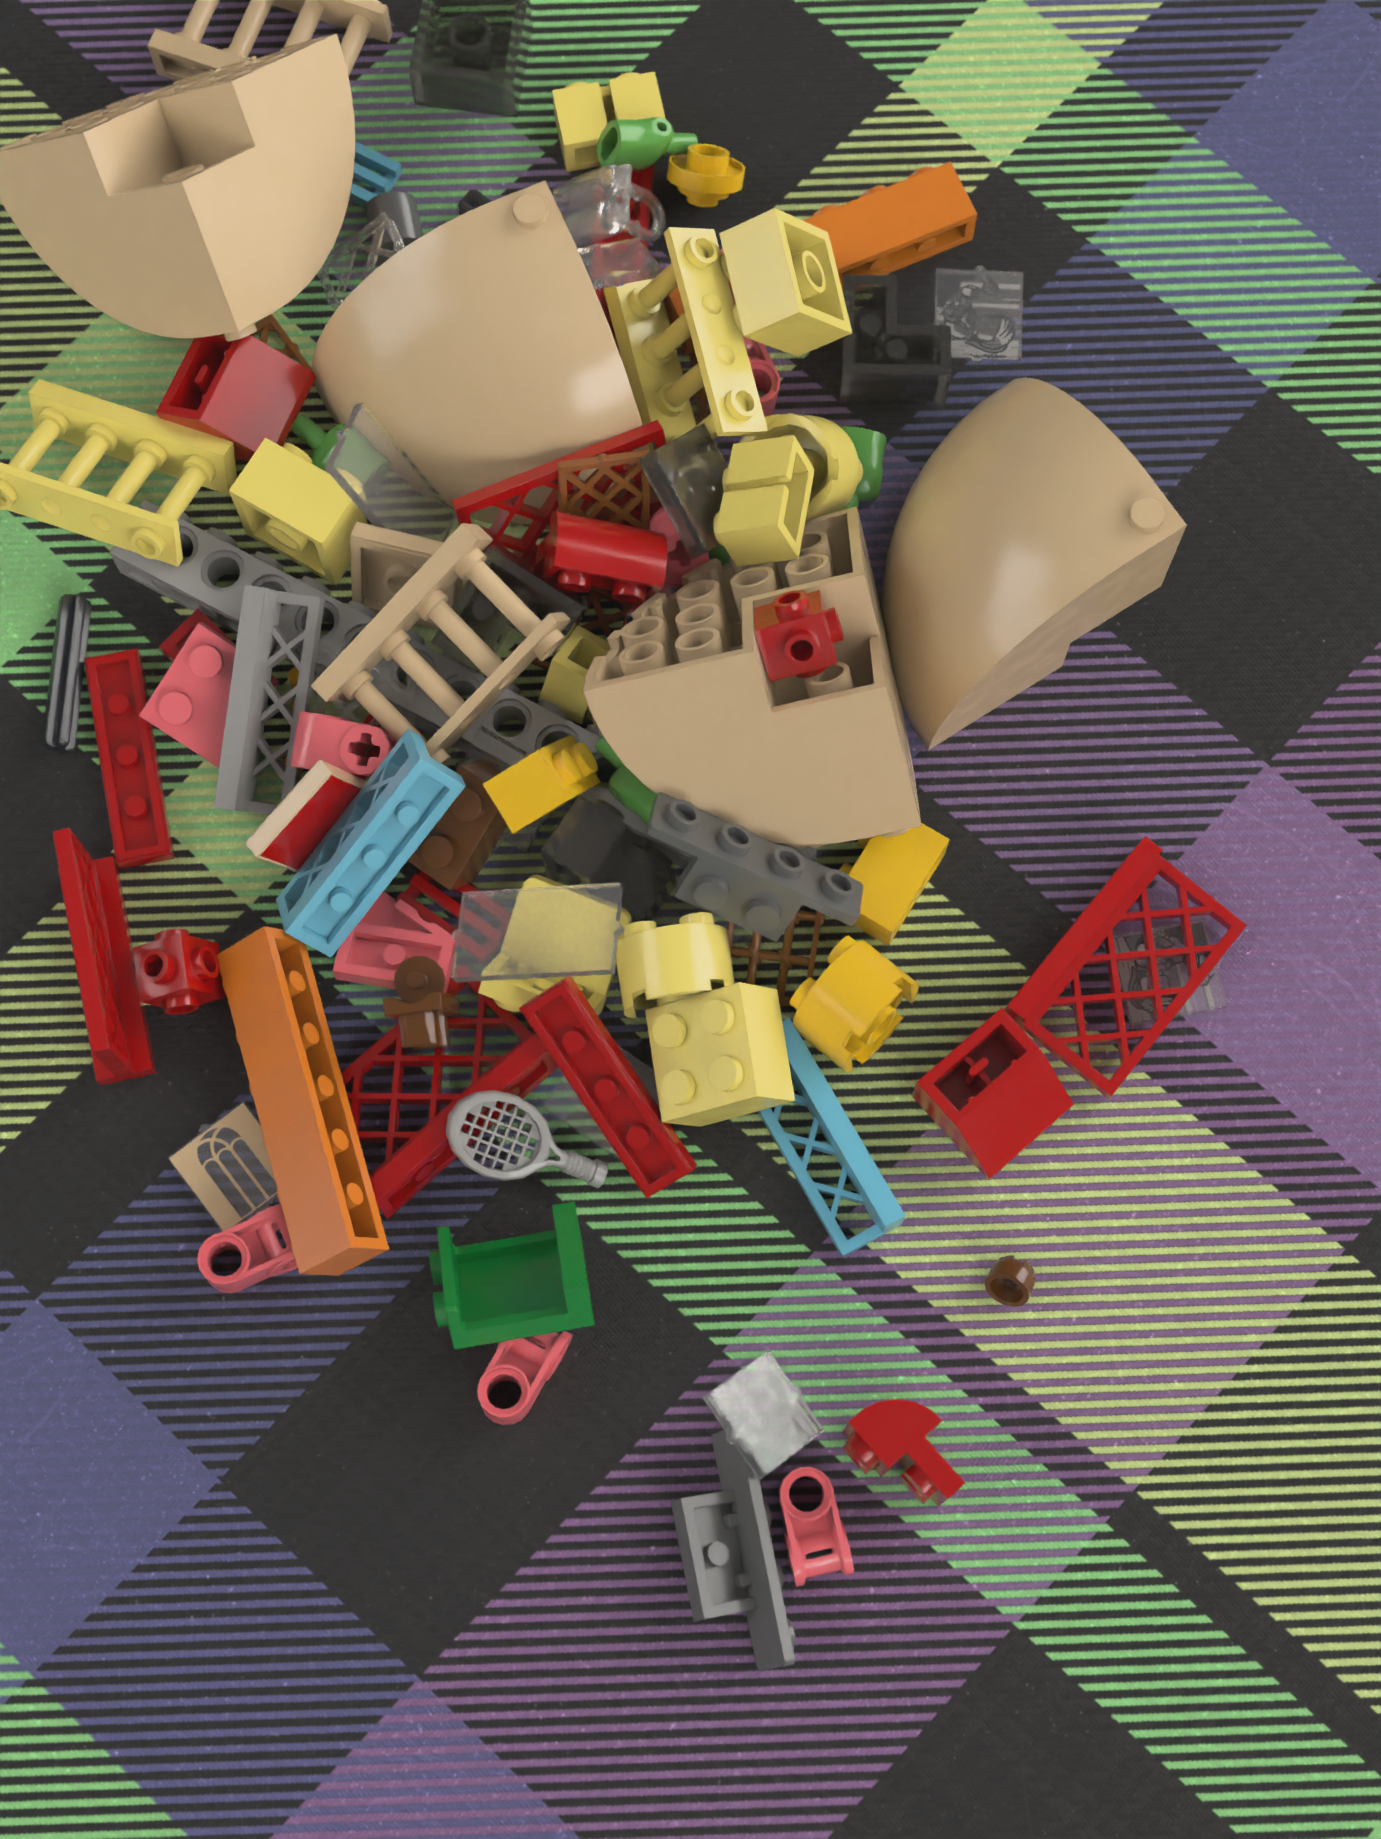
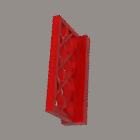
[451,420,682,619]
[52,828,156,1086]
[1004,836,1247,1099]
[341,965,558,1219]

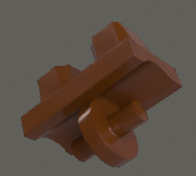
[383,956,461,1050]

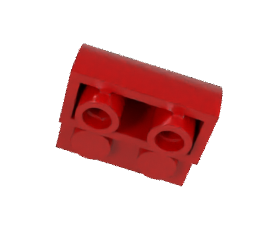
[534,511,667,603]
[842,1399,965,1506]

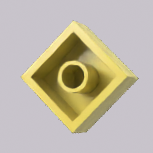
[719,208,852,357]
[229,438,368,585]
[645,982,795,1127]

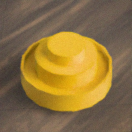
[667,144,745,207]

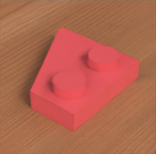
[139,622,236,768]
[333,891,458,993]

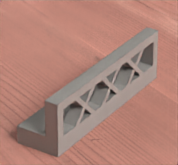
[214,585,325,815]

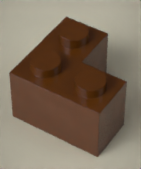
[407,759,507,890]

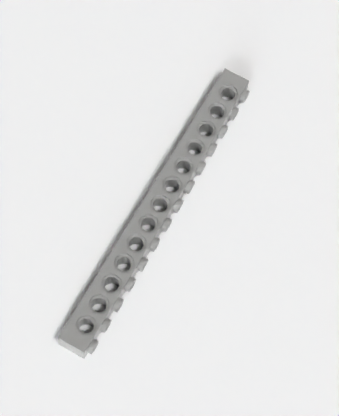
[109,499,817,869]

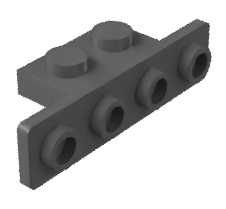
[647,792,863,942]
[671,1424,795,1671]

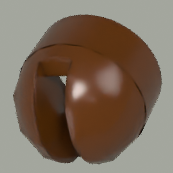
[985,1255,1035,1307]

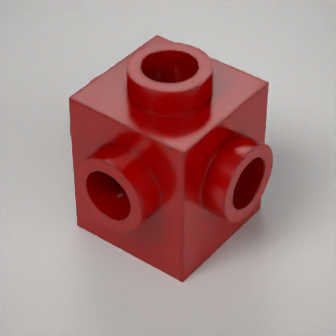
[753,590,844,682]
[133,929,226,1015]

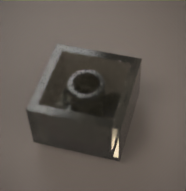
[409,0,533,118]

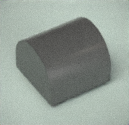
[364,191,424,263]

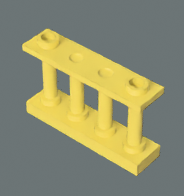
[603,227,768,485]
[0,379,237,567]

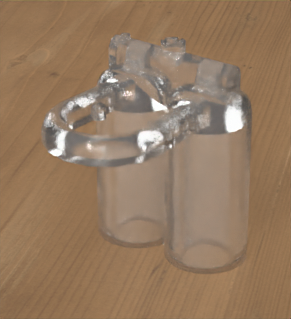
[552,164,666,250]

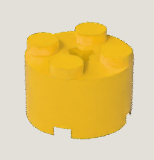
[790,935,919,1073]

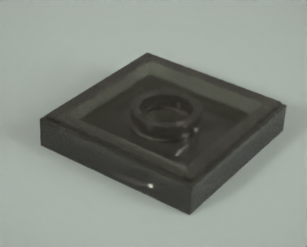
[639,423,728,559]

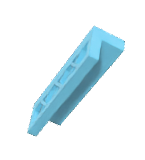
[276,729,466,958]
[757,1017,906,1258]

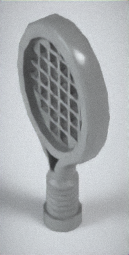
[445,1090,608,1188]

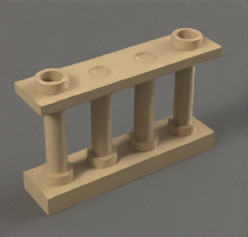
[148,0,393,81]
[311,523,571,766]

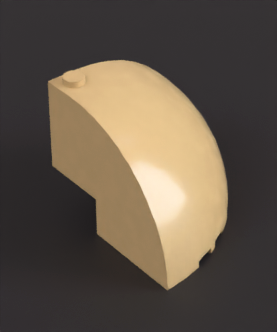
[0,33,355,341]
[311,180,660,530]
[881,377,1187,750]
[583,506,921,845]

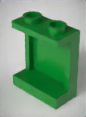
[429,1201,595,1350]

